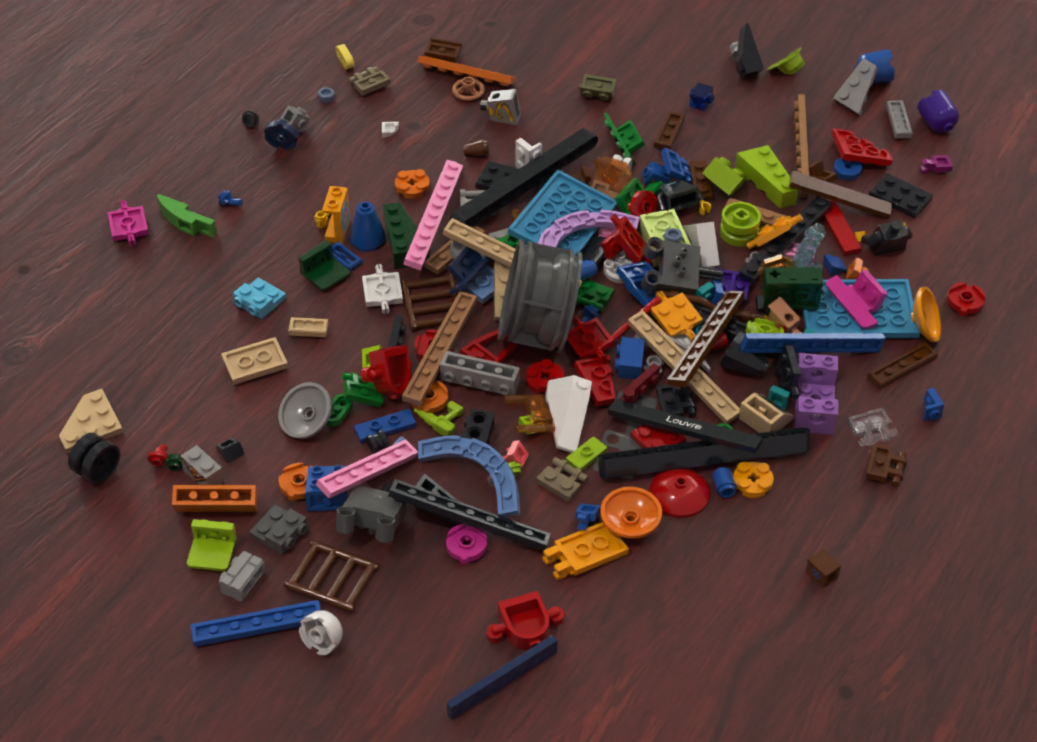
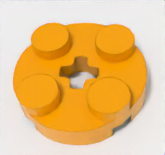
[733,462,774,498]

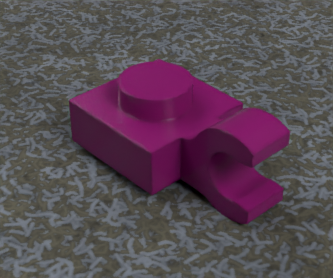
[920,155,953,173]

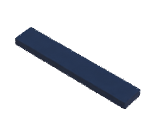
[447,635,558,720]

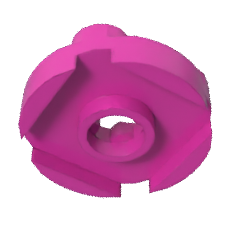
[446,524,487,564]

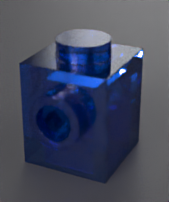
[689,82,715,112]

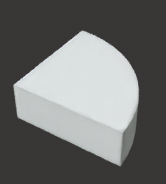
[382,122,399,138]

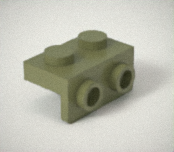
[579,74,617,100]

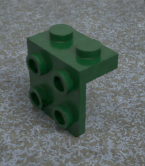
[298,240,350,291]

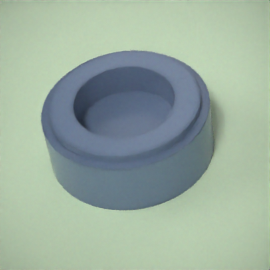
[318,87,335,103]
[664,228,682,243]

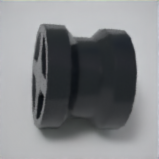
[366,430,389,454]

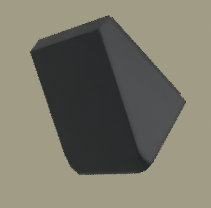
[215,438,244,463]

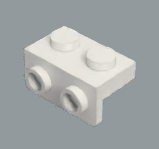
[515,138,542,169]

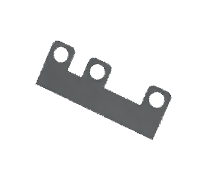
[593,391,658,480]

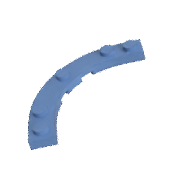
[418,436,520,517]

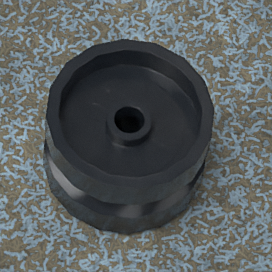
[68,433,120,484]

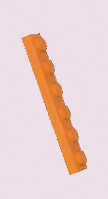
[418,56,516,86]

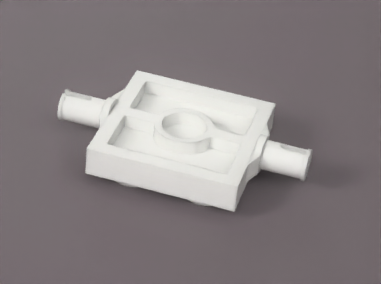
[362,264,403,314]

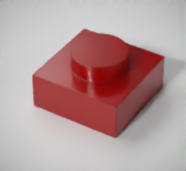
[600,234,623,259]

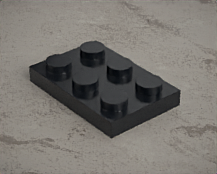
[869,173,933,219]

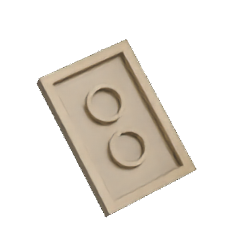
[221,337,288,385]

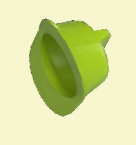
[767,47,805,74]

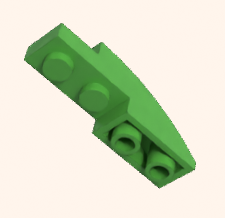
[157,194,217,237]

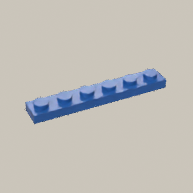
[191,600,321,647]

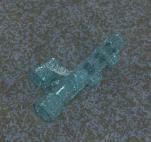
[785,223,826,271]

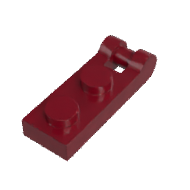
[623,364,660,403]

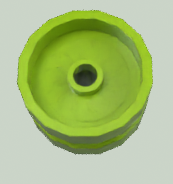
[720,202,761,247]

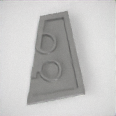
[833,58,878,116]

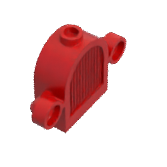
[361,345,412,399]
[487,591,564,650]

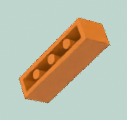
[172,485,258,512]

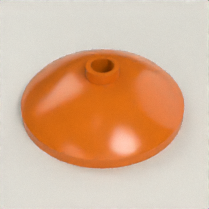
[600,487,662,538]

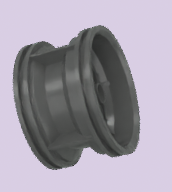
[498,239,582,353]

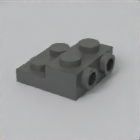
[249,505,308,555]

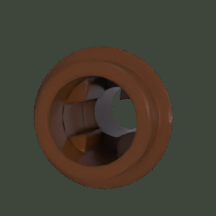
[463,139,489,156]

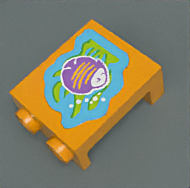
[322,186,350,243]

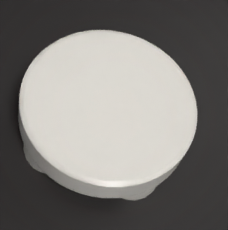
[603,251,639,284]

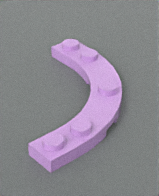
[538,210,640,248]

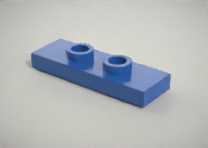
[354,409,416,444]

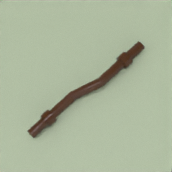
[655,289,764,322]

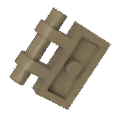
[348,66,391,96]
[536,457,589,502]

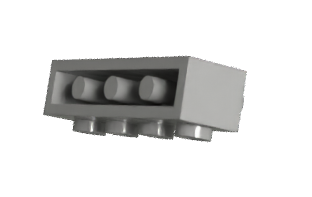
[440,351,520,397]

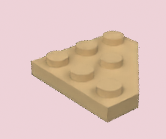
[59,388,123,454]

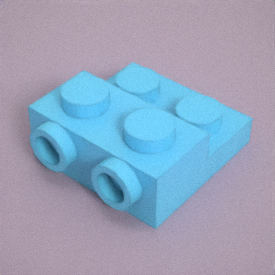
[233,277,286,319]

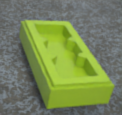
[566,436,608,470]

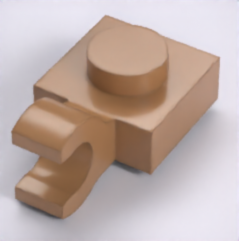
[592,179,619,199]

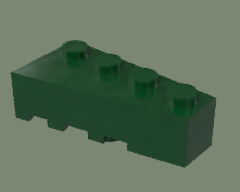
[383,202,430,269]

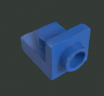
[923,388,945,421]

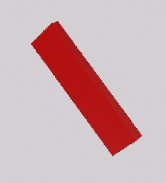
[823,201,862,256]

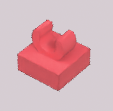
[503,440,529,469]

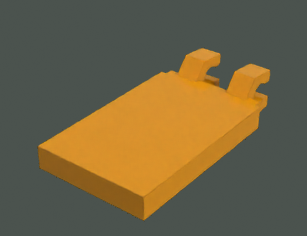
[542,522,629,580]

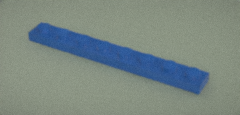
[740,333,886,353]

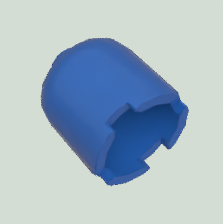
[854,49,894,84]

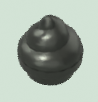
[242,110,259,127]

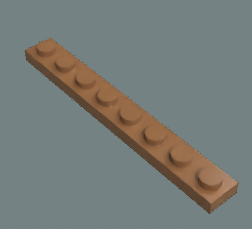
[793,94,809,198]
[402,291,477,406]

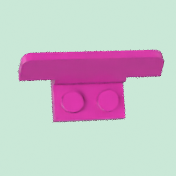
[826,270,888,330]

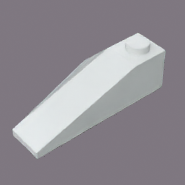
[545,375,592,453]

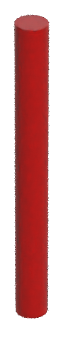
[611,296,662,342]

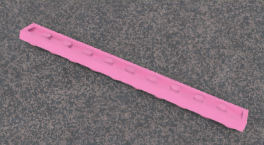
[403,160,463,271]

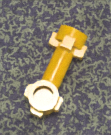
[314,211,329,229]

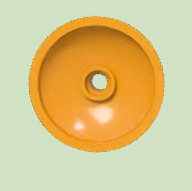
[911,286,941,342]

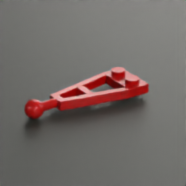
[461,329,520,363]

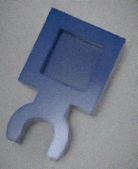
[710,280,725,305]

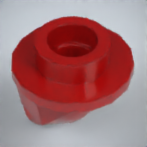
[147,444,167,466]

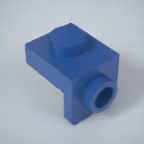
[642,162,671,185]

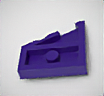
[718,269,750,305]

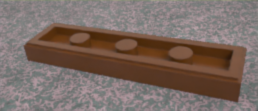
[867,342,938,389]

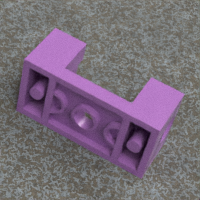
[795,353,838,435]

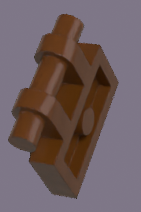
[865,443,907,487]

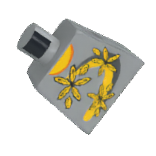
[480,89,521,125]

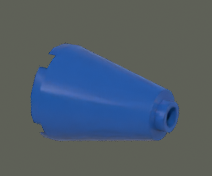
[350,202,386,252]

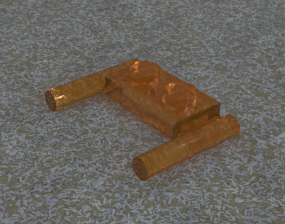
[504,394,555,433]

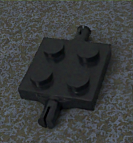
[774,345,801,400]

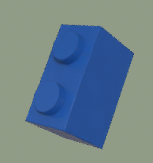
[615,337,645,379]

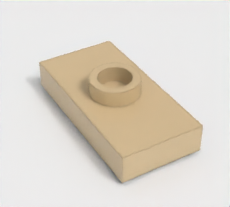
[288,317,329,337]

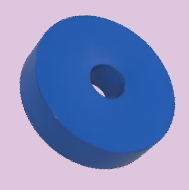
[833,157,862,181]

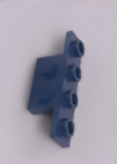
[447,246,492,295]

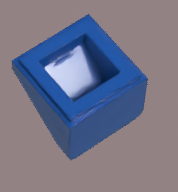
[823,255,847,276]

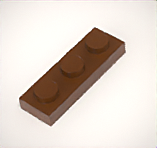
[654,111,685,150]
[689,161,713,201]

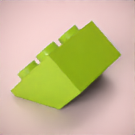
[702,157,747,196]

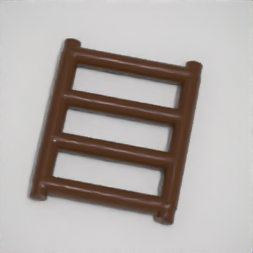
[401,273,458,332]
[284,540,380,612]

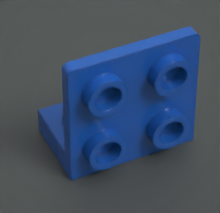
[306,465,348,511]

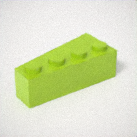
[735,145,799,209]

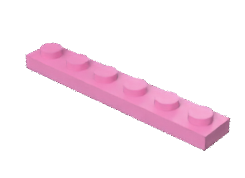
[316,439,418,498]

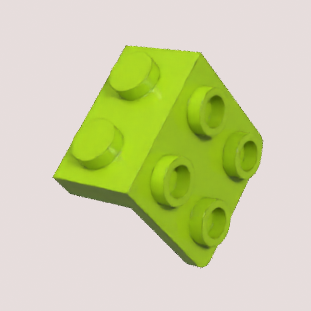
[187,519,237,571]

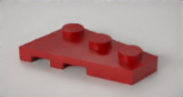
[574,355,615,407]

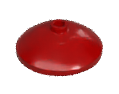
[649,468,710,518]

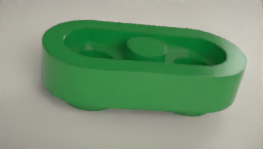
[326,393,353,426]

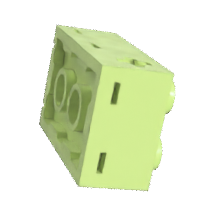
[639,209,691,267]

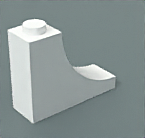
[683,222,720,269]

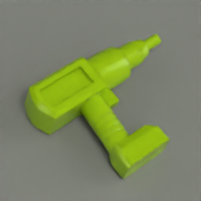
[414,401,463,436]

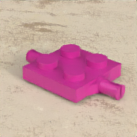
[107,200,149,246]

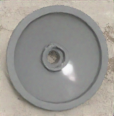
[278,382,332,439]

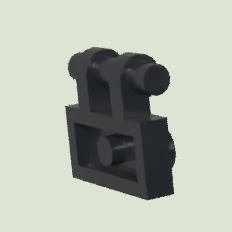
[656,385,697,418]

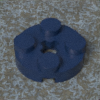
[264,119,299,150]

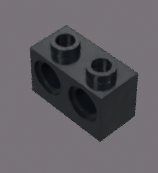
[460,409,495,445]

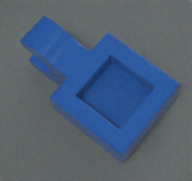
[575,503,601,530]

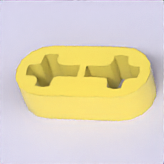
[335,44,354,70]

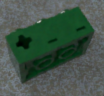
[761,267,823,310]

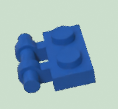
[661,148,692,184]

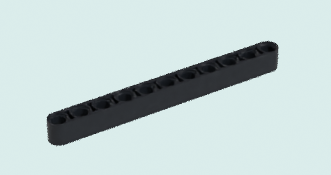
[449,128,598,228]
[598,427,811,479]

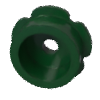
[165,453,183,471]

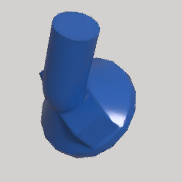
[217,190,243,206]
[580,304,600,323]

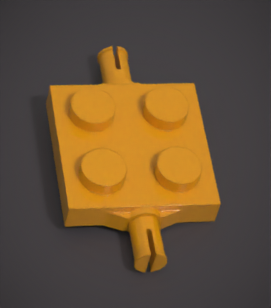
[746,214,803,250]
[651,291,703,342]

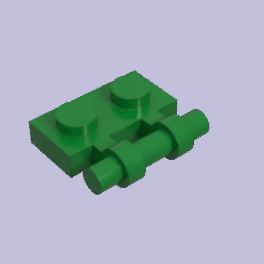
[576,279,614,312]
[341,372,383,407]

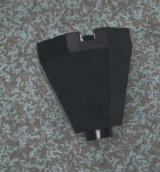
[720,332,769,376]

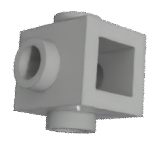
[280,105,311,132]

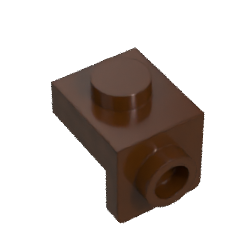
[809,160,837,183]

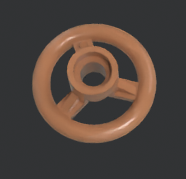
[452,77,485,101]

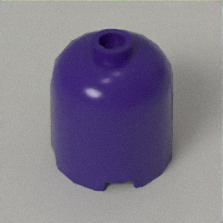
[917,90,959,133]

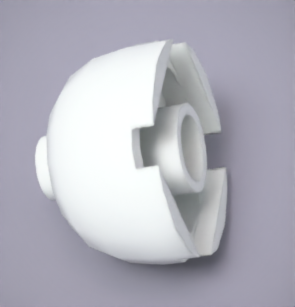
[299,611,343,655]

